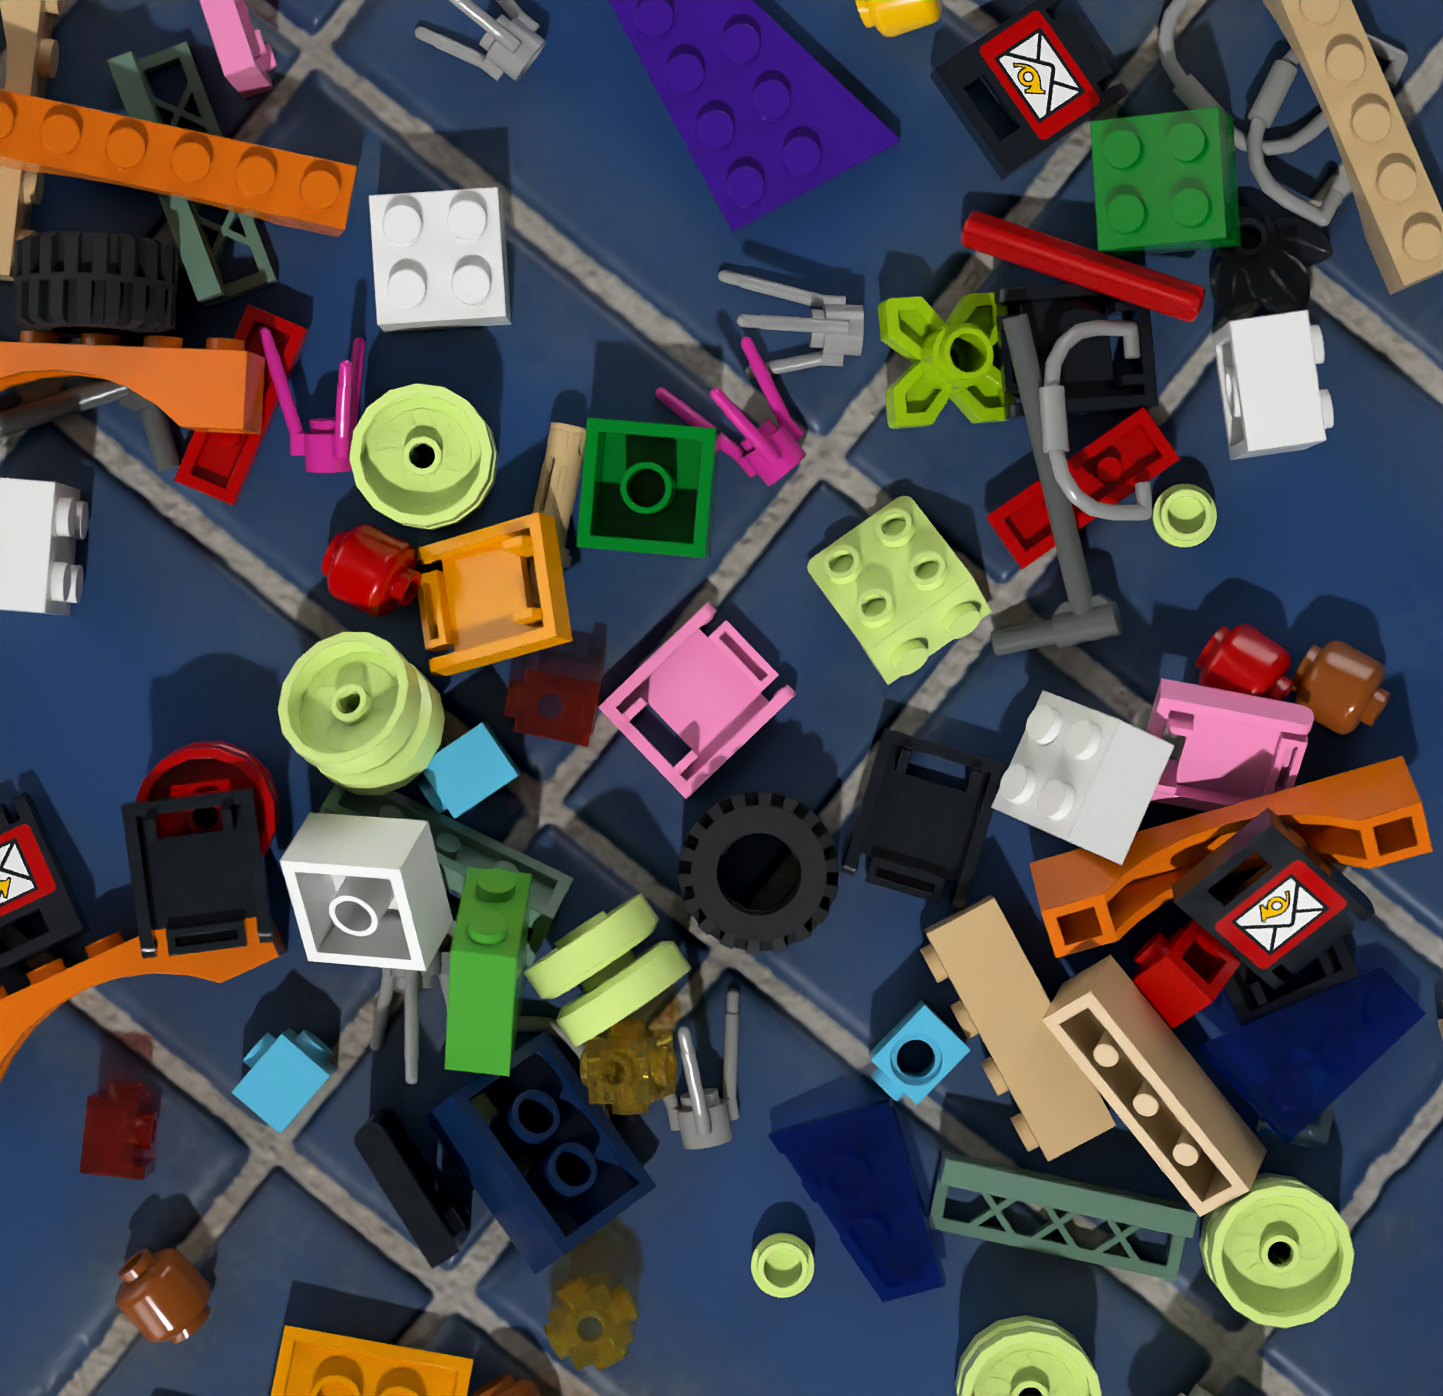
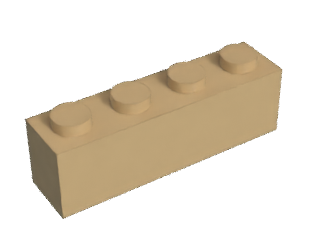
[920,894,1116,1162]
[1042,955,1267,1217]

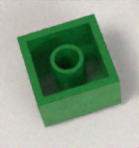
[1090,107,1241,258]
[576,417,722,558]

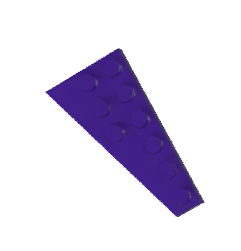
[607,0,901,234]

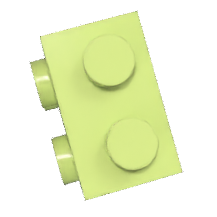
[807,496,992,685]

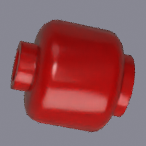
[322,524,422,618]
[1195,624,1294,701]

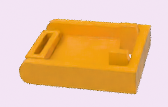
[415,512,573,676]

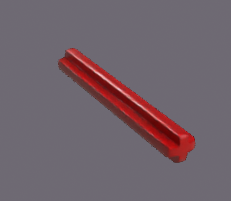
[961,211,1205,322]

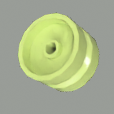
[349,383,499,530]
[278,632,445,795]
[524,893,691,1047]
[1199,1173,1354,1328]
[955,1315,1102,1396]

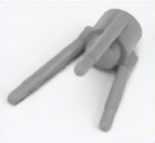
[415,0,547,81]
[718,270,864,378]
[370,947,450,1084]
[640,988,740,1150]

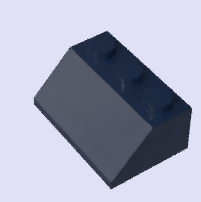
[425,1030,657,1274]

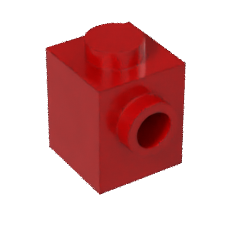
[1130,920,1241,1030]

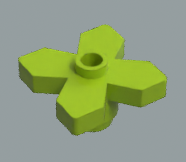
[878,292,1015,429]

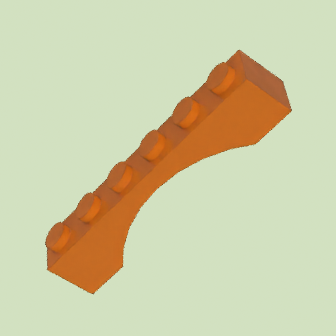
[0,89,357,238]
[0,331,265,434]
[1029,756,1433,958]
[0,917,288,1083]

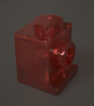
[504,668,604,747]
[80,1080,158,1180]

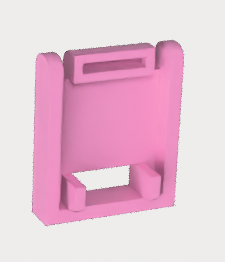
[200,0,278,99]
[598,602,797,799]
[1146,678,1314,812]

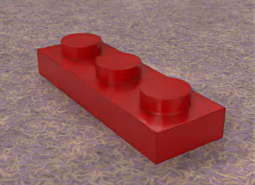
[174,304,310,507]
[985,407,1180,570]

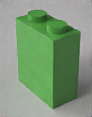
[445,867,532,1076]

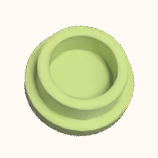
[1152,484,1217,548]
[751,1233,815,1298]

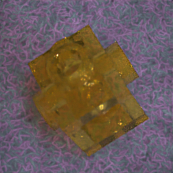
[580,1020,678,1115]
[544,1271,641,1371]

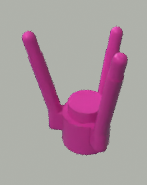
[259,327,365,473]
[655,337,807,486]

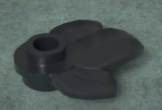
[1210,206,1333,320]

